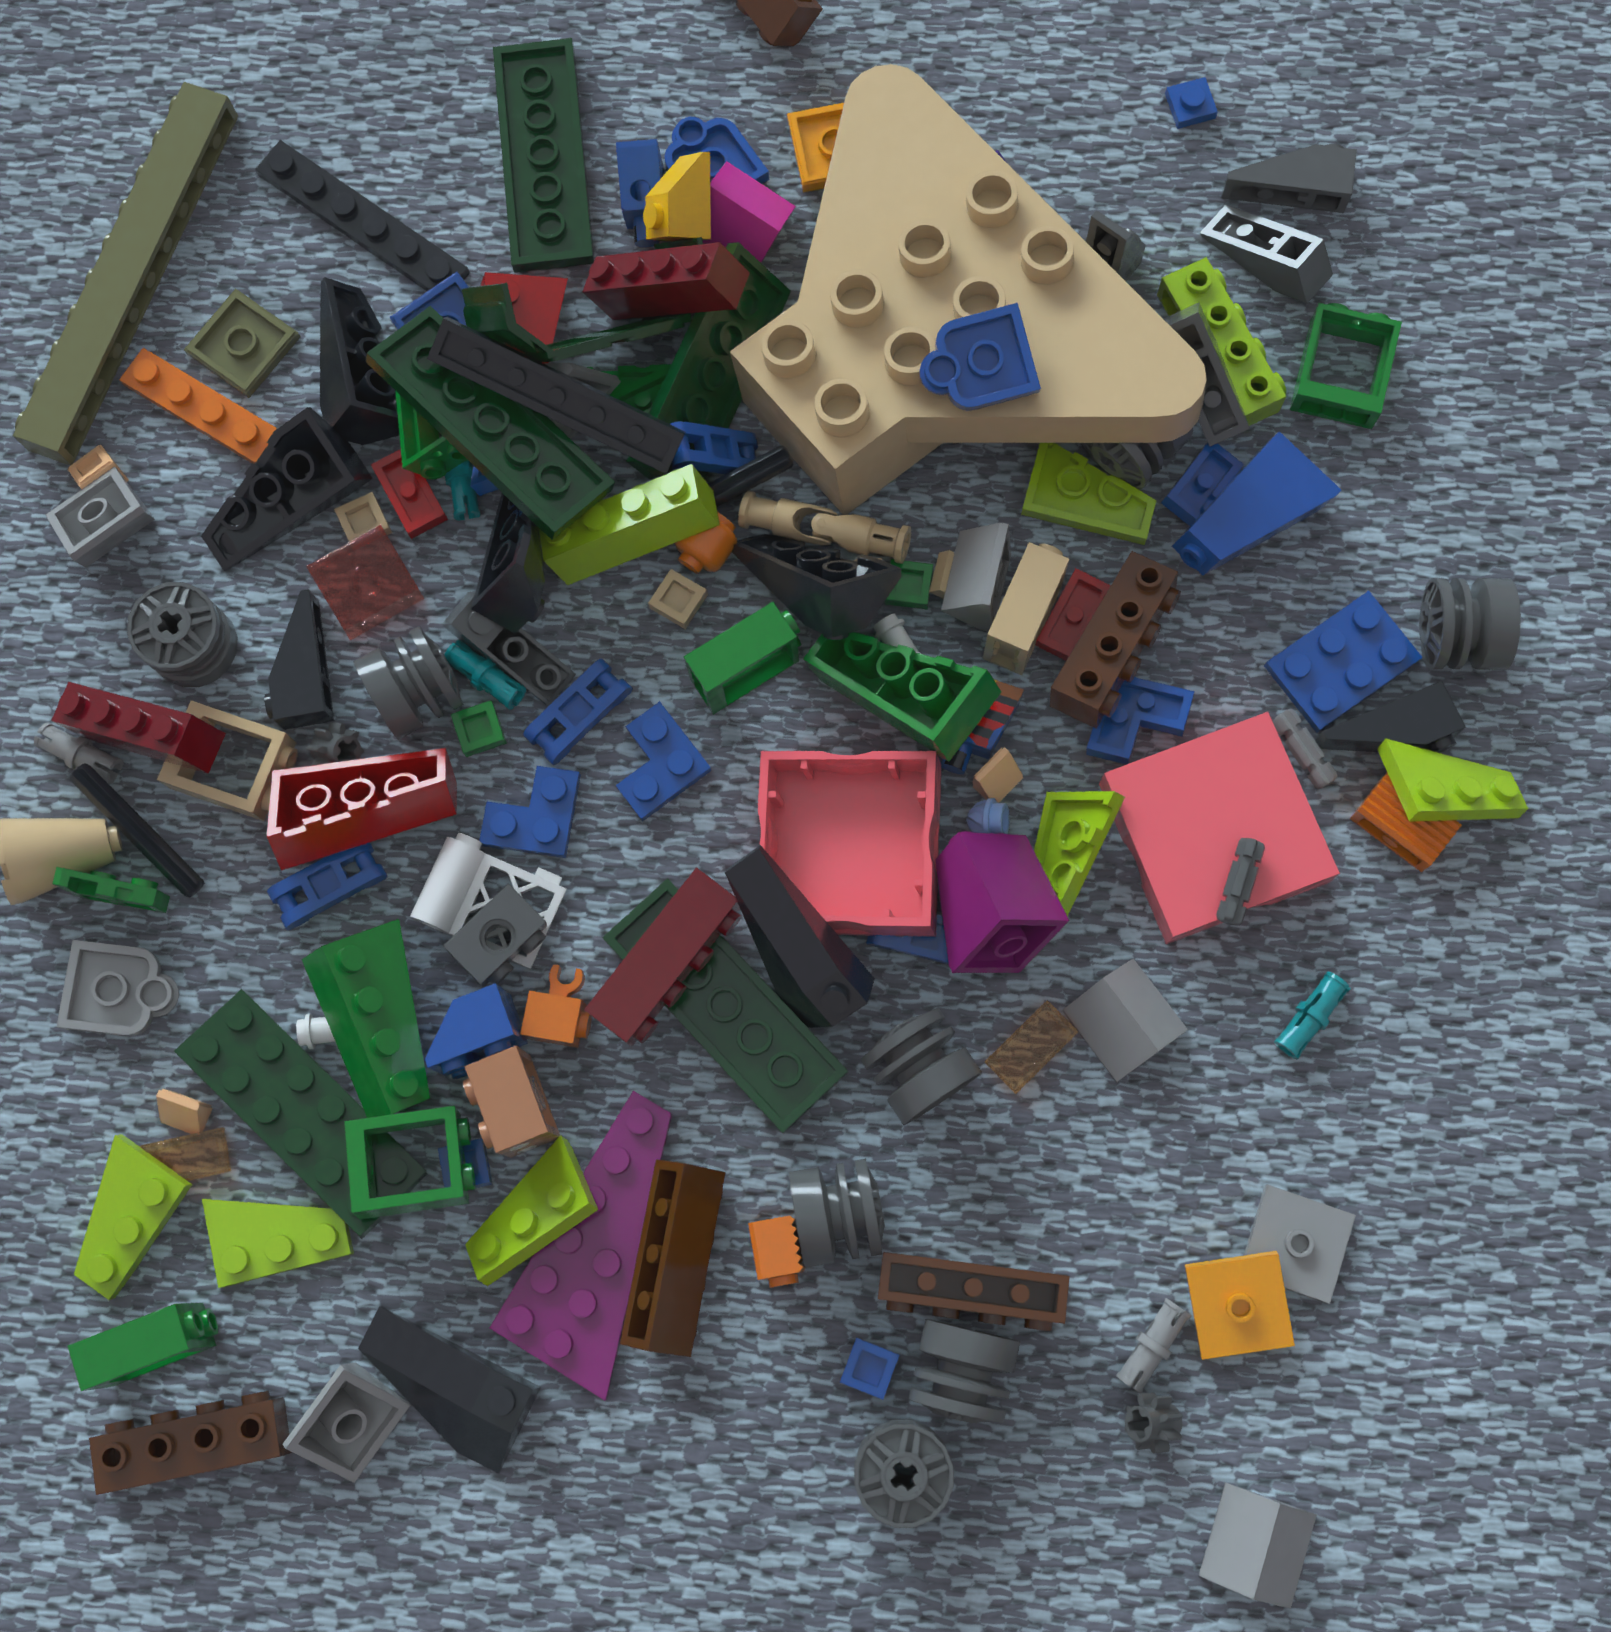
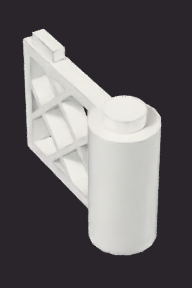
[410,833,567,969]

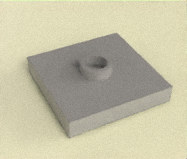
[1244,1184,1356,1304]

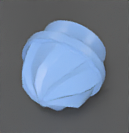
[966,798,1009,834]

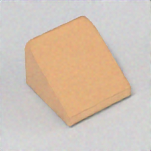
[68,445,129,489]
[973,747,1023,803]
[156,1089,213,1137]

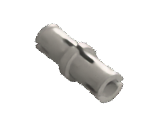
[34,723,124,784]
[1116,1298,1192,1393]

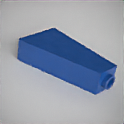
[1172,432,1341,576]

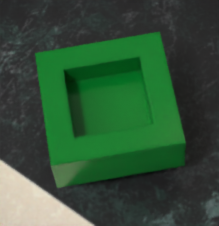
[885,559,933,610]
[451,700,507,757]

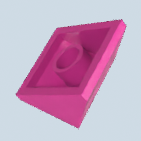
[702,161,796,263]

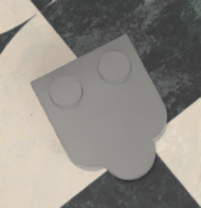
[56,940,179,1037]

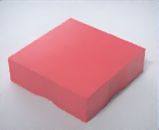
[1099,712,1340,944]
[758,751,941,937]

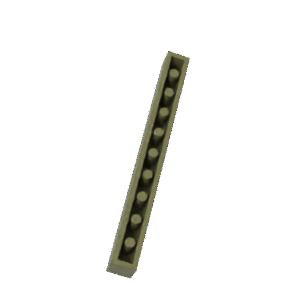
[13,82,238,466]

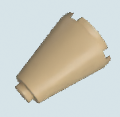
[0,818,122,905]

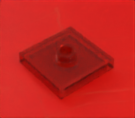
[306,524,425,641]

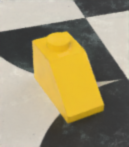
[643,152,711,241]

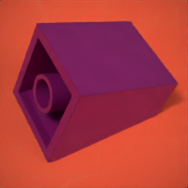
[935,831,1069,973]

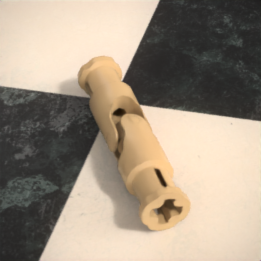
[738,491,911,564]

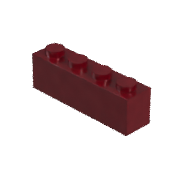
[582,242,750,320]
[51,681,226,774]
[584,867,742,1048]

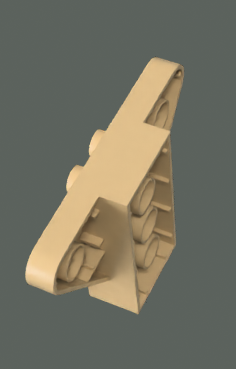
[730,64,1207,515]

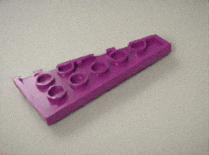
[489,1091,672,1401]

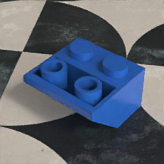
[425,983,528,1079]

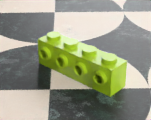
[1157,257,1287,426]
[539,464,720,585]

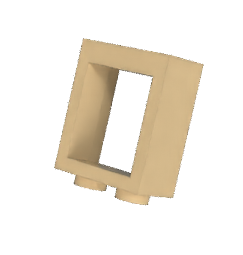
[983,542,1070,675]
[157,701,298,821]

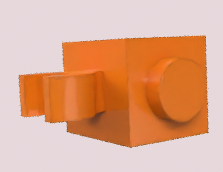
[520,965,592,1048]

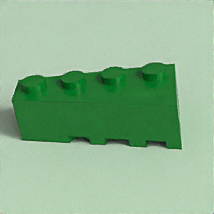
[803,632,1001,762]
[301,919,430,1118]

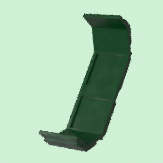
[461,237,703,362]

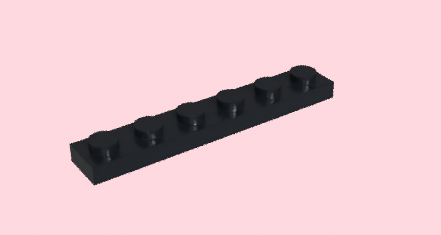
[255,140,470,291]
[427,317,686,474]

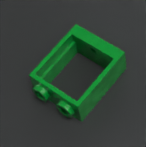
[1290,303,1402,429]
[395,391,467,480]
[684,602,802,715]
[344,1106,476,1220]
[68,1303,219,1391]

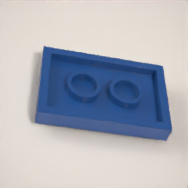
[1264,591,1423,733]

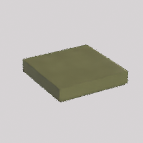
[184,288,301,398]

